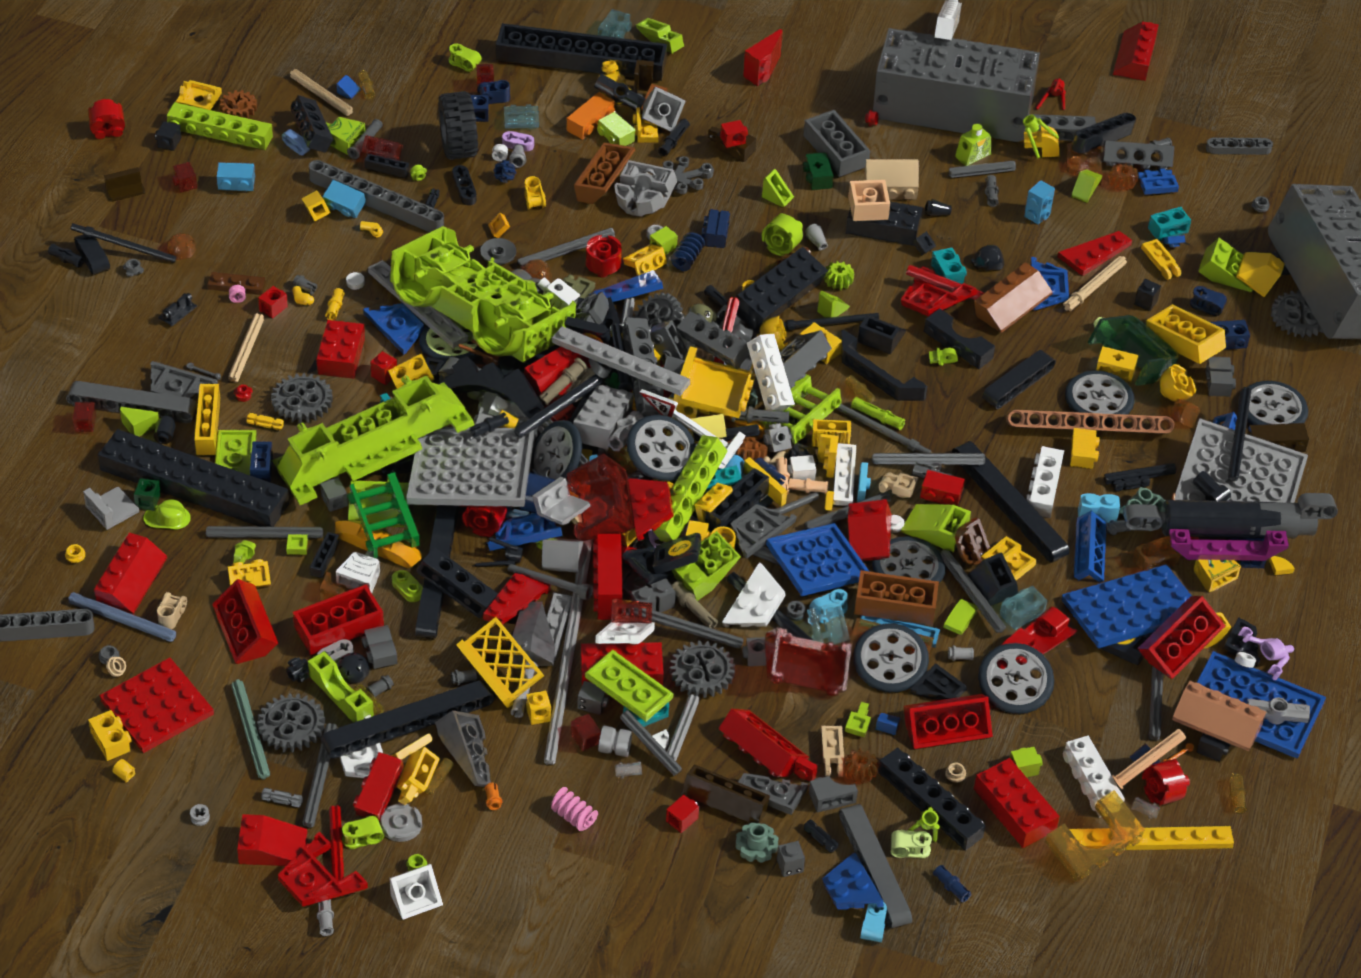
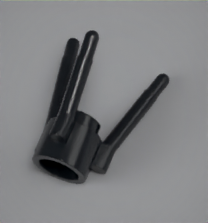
[474,537,523,567]

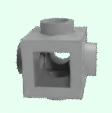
[763,423,792,452]

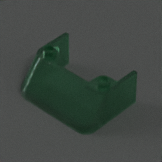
[1087,315,1180,386]

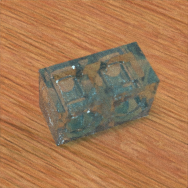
[598,9,632,38]
[1000,585,1048,630]

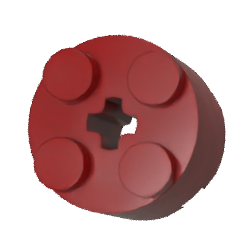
[88,99,125,139]
[586,235,622,278]
[462,505,507,537]
[1142,759,1190,806]

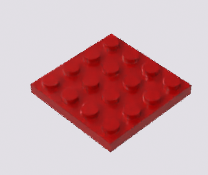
[100,658,214,753]

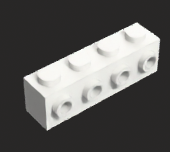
[747,334,795,411]
[1063,736,1125,818]

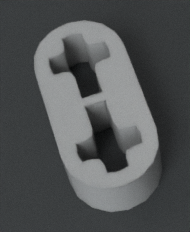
[317,639,353,664]

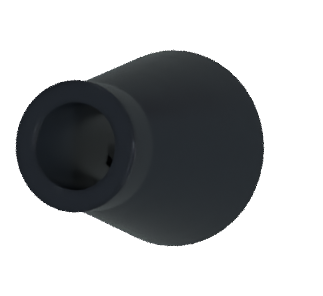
[925,199,952,216]

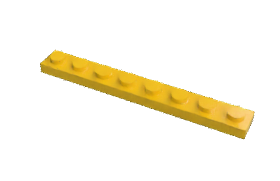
[1064,826,1234,851]

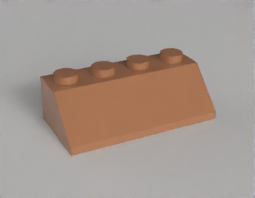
[1172,681,1266,751]

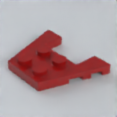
[901,266,977,317]
[278,832,368,907]

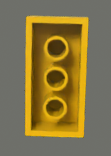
[1146,304,1226,364]

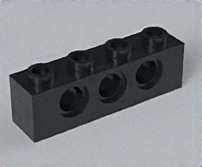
[290,95,333,153]
[705,468,769,531]
[416,547,498,619]

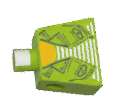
[955,124,991,166]

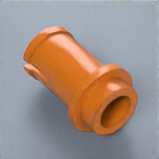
[485,783,503,810]

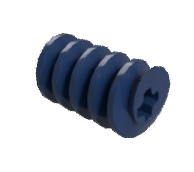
[671,232,705,271]

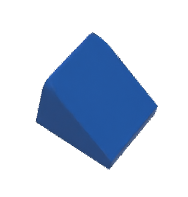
[337,75,361,99]
[875,713,901,735]

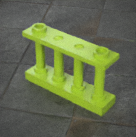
[760,374,841,444]

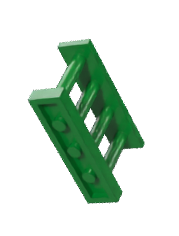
[348,472,419,558]

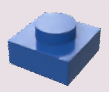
[1163,235,1185,247]

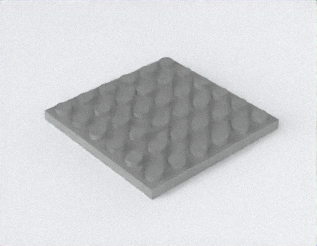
[1175,418,1308,503]
[406,427,534,507]

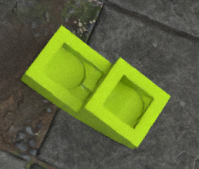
[943,599,978,635]

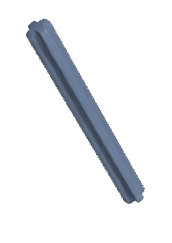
[68,592,176,642]

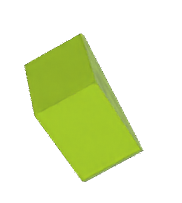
[762,169,794,207]
[1071,169,1102,203]
[817,291,850,318]
[120,407,159,437]

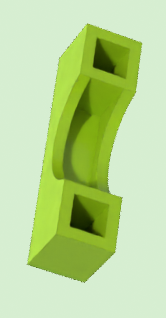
[308,651,374,723]

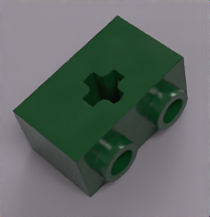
[802,152,833,190]

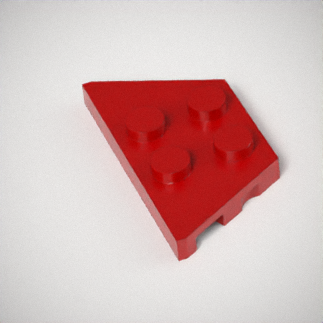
[628,478,674,541]

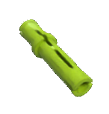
[851,397,905,430]

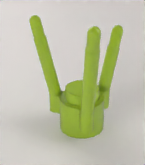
[1023,114,1059,158]
[907,807,940,842]

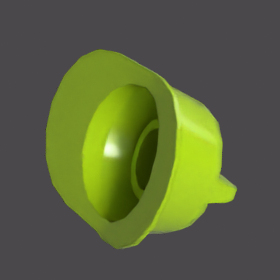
[144,499,190,529]

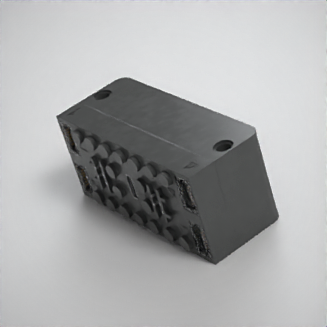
[873,28,1040,142]
[1268,184,1361,339]

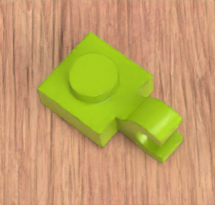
[845,702,871,737]

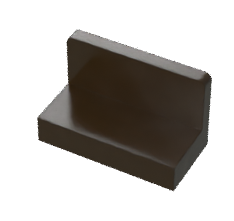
[634,60,654,93]
[104,167,145,202]

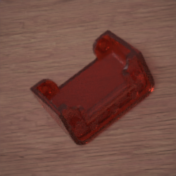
[567,453,635,541]
[764,628,852,696]

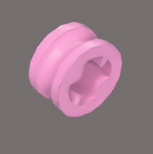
[229,285,246,303]

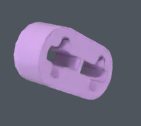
[502,131,534,151]

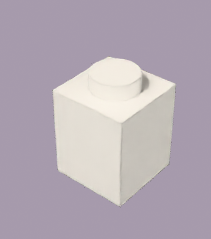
[787,455,816,481]

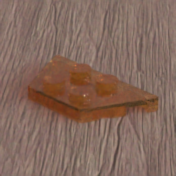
[1066,142,1102,186]

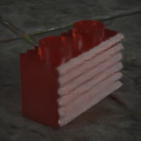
[362,135,403,160]

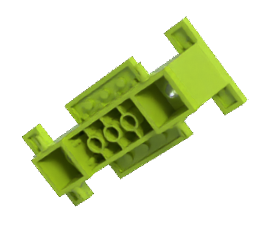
[272,375,474,505]

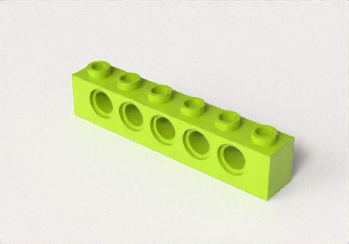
[167,102,273,150]
[652,435,727,542]

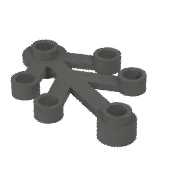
[663,156,714,194]

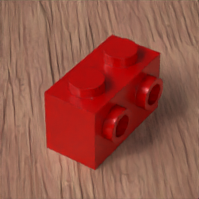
[920,470,965,506]

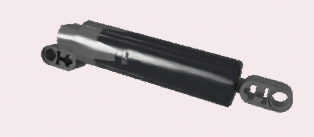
[1123,493,1338,539]

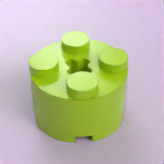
[761,213,803,256]

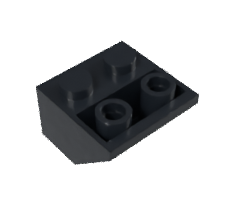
[858,315,906,355]
[968,552,1018,606]

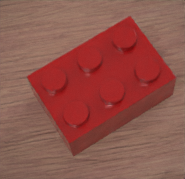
[317,320,365,379]

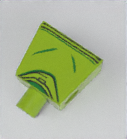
[326,117,365,155]

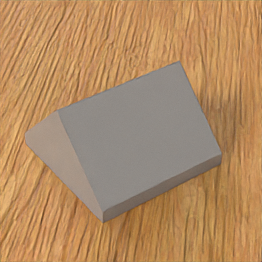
[642,87,685,132]
[542,538,591,572]

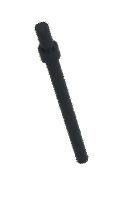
[71,223,177,263]
[783,313,879,331]

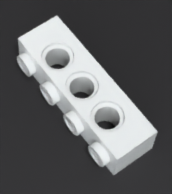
[1027,446,1064,518]

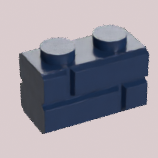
[701,209,730,248]

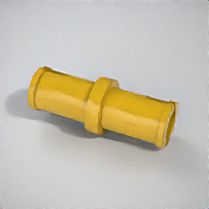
[325,288,345,320]

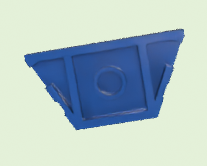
[1030,257,1069,310]
[363,303,424,355]
[488,513,563,551]
[822,853,884,910]

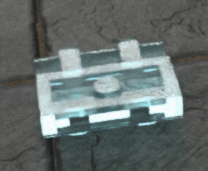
[504,104,539,129]
[807,601,850,648]

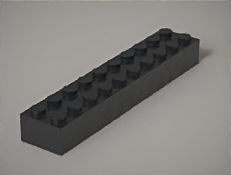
[496,23,667,81]
[98,429,289,527]

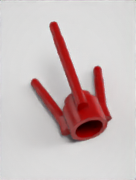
[1036,78,1066,110]

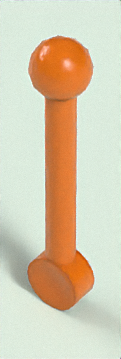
[1161,743,1194,762]

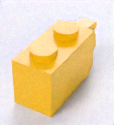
[396,747,440,805]

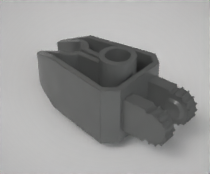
[575,292,609,324]

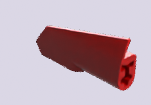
[996,606,1078,669]

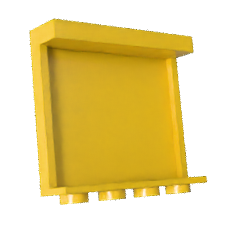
[673,346,756,418]

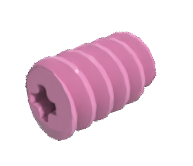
[551,787,598,831]

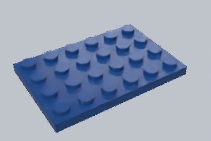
[1062,565,1192,648]
[1197,651,1326,759]

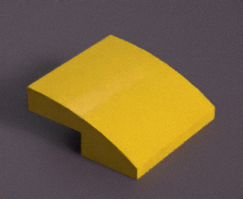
[981,536,1036,580]

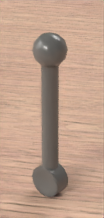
[186,363,221,380]

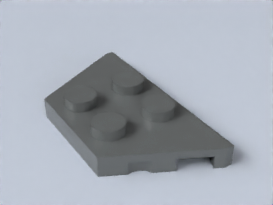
[151,361,218,400]
[730,504,797,559]

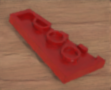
[1057,231,1132,276]
[483,573,551,625]

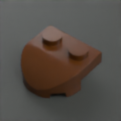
[955,518,990,565]

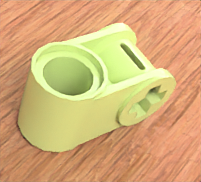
[891,830,932,859]

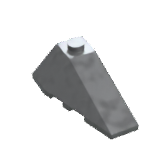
[511,602,555,666]
[435,711,491,787]

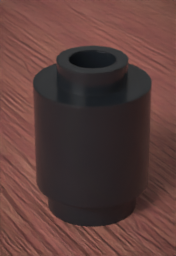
[153,416,176,444]

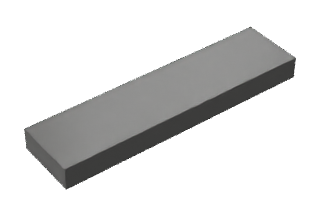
[547,593,572,661]

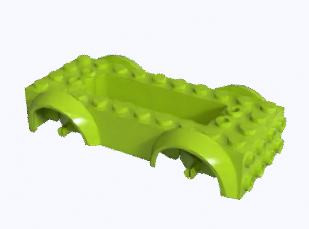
[390,226,576,362]

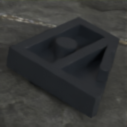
[1222,617,1260,667]
[910,663,967,700]

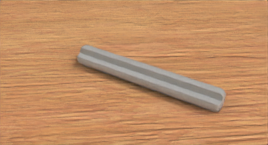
[667,695,699,761]

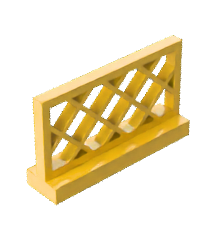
[456,617,544,709]

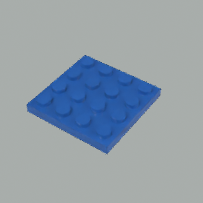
[766,523,870,596]

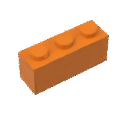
[567,92,615,140]

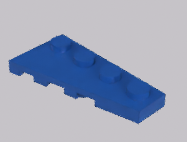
[589,270,663,302]

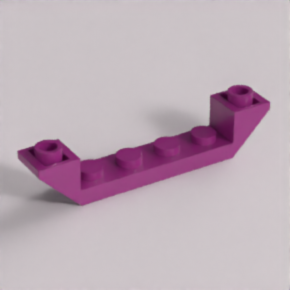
[1169,529,1289,561]

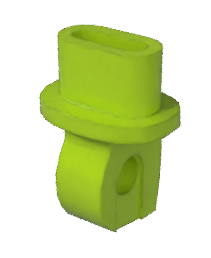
[929,348,958,366]
[233,540,256,564]

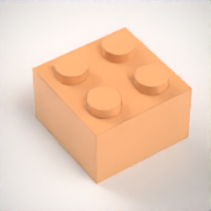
[848,180,890,221]

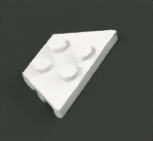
[722,563,786,627]
[595,612,654,644]
[340,715,383,779]

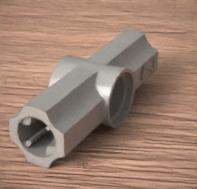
[607,411,644,451]
[1246,698,1310,724]

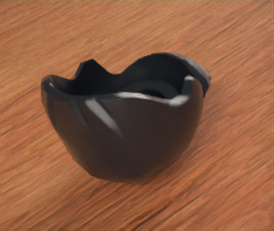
[971,245,1004,271]

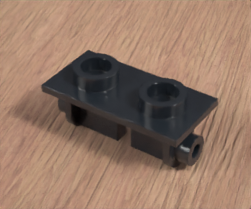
[158,293,197,326]

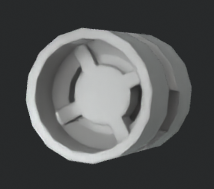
[598,726,632,757]

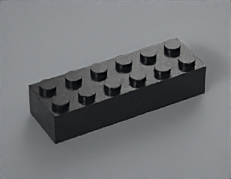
[736,247,829,332]

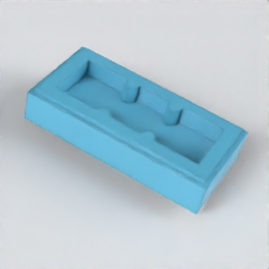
[857,462,871,502]

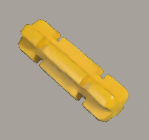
[247,413,284,430]

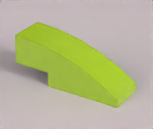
[636,18,684,53]

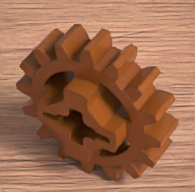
[219,90,257,119]
[727,437,768,461]

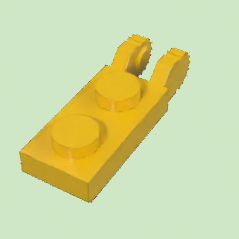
[1141,239,1181,280]

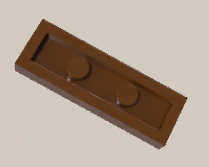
[208,272,266,295]

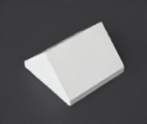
[390,864,443,919]

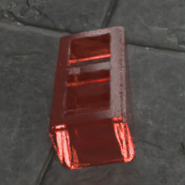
[612,599,652,623]

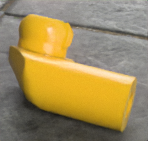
[360,221,383,237]
[292,286,314,305]

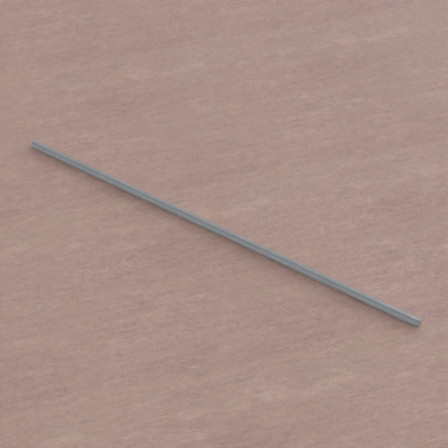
[544,297,635,765]

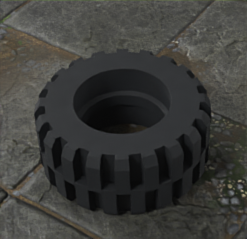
[438,91,478,160]

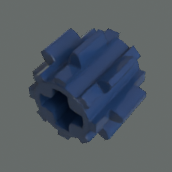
[493,160,516,183]

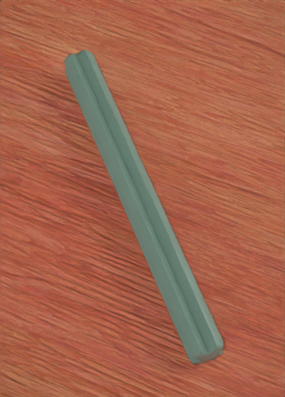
[231,679,270,780]

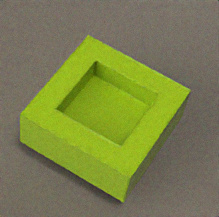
[287,534,308,555]

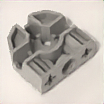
[615,160,677,217]

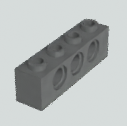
[1102,141,1174,170]
[677,311,750,369]

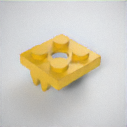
[176,80,222,110]

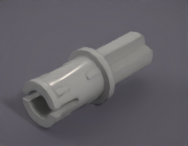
[317,899,334,936]

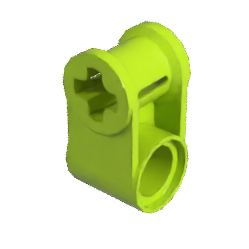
[449,44,482,72]
[342,816,384,849]

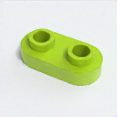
[392,570,423,602]

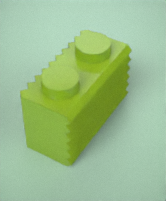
[597,112,636,146]

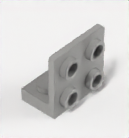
[532,477,590,525]
[83,487,139,530]

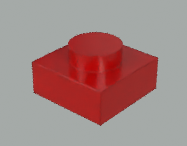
[794,756,817,782]

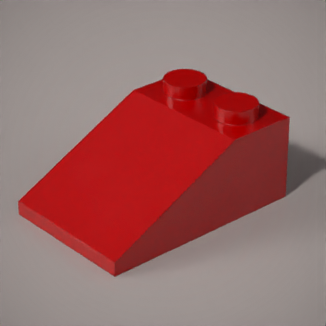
[743,29,783,86]
[848,499,892,561]
[237,814,308,866]

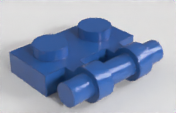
[1137,168,1179,195]

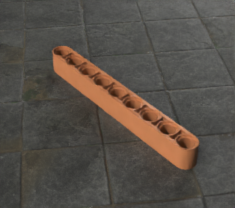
[1006,410,1174,434]

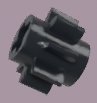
[286,657,310,682]

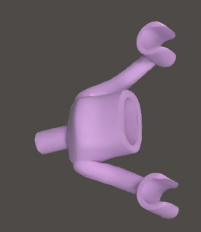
[1238,627,1294,680]

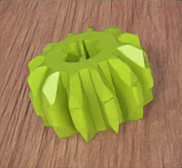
[824,261,854,290]

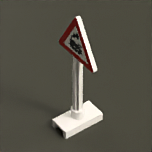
[639,389,745,469]

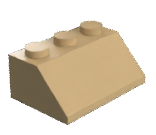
[864,159,919,200]

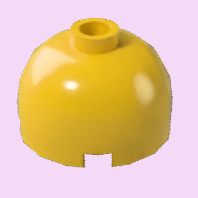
[757,316,788,352]
[1160,364,1196,402]

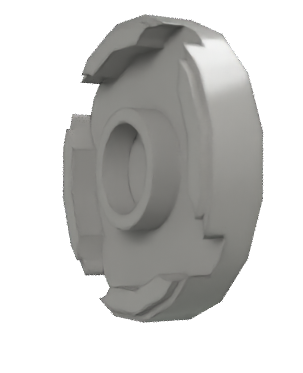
[380,803,422,842]

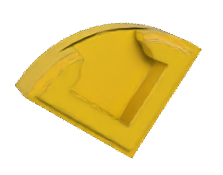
[825,491,834,511]
[1269,556,1295,575]

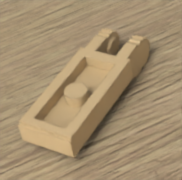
[821,726,844,777]

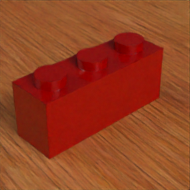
[353,752,404,823]

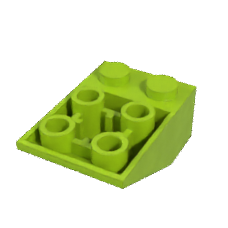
[1198,238,1253,292]
[900,504,971,552]
[672,531,741,601]

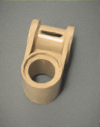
[157,592,187,629]

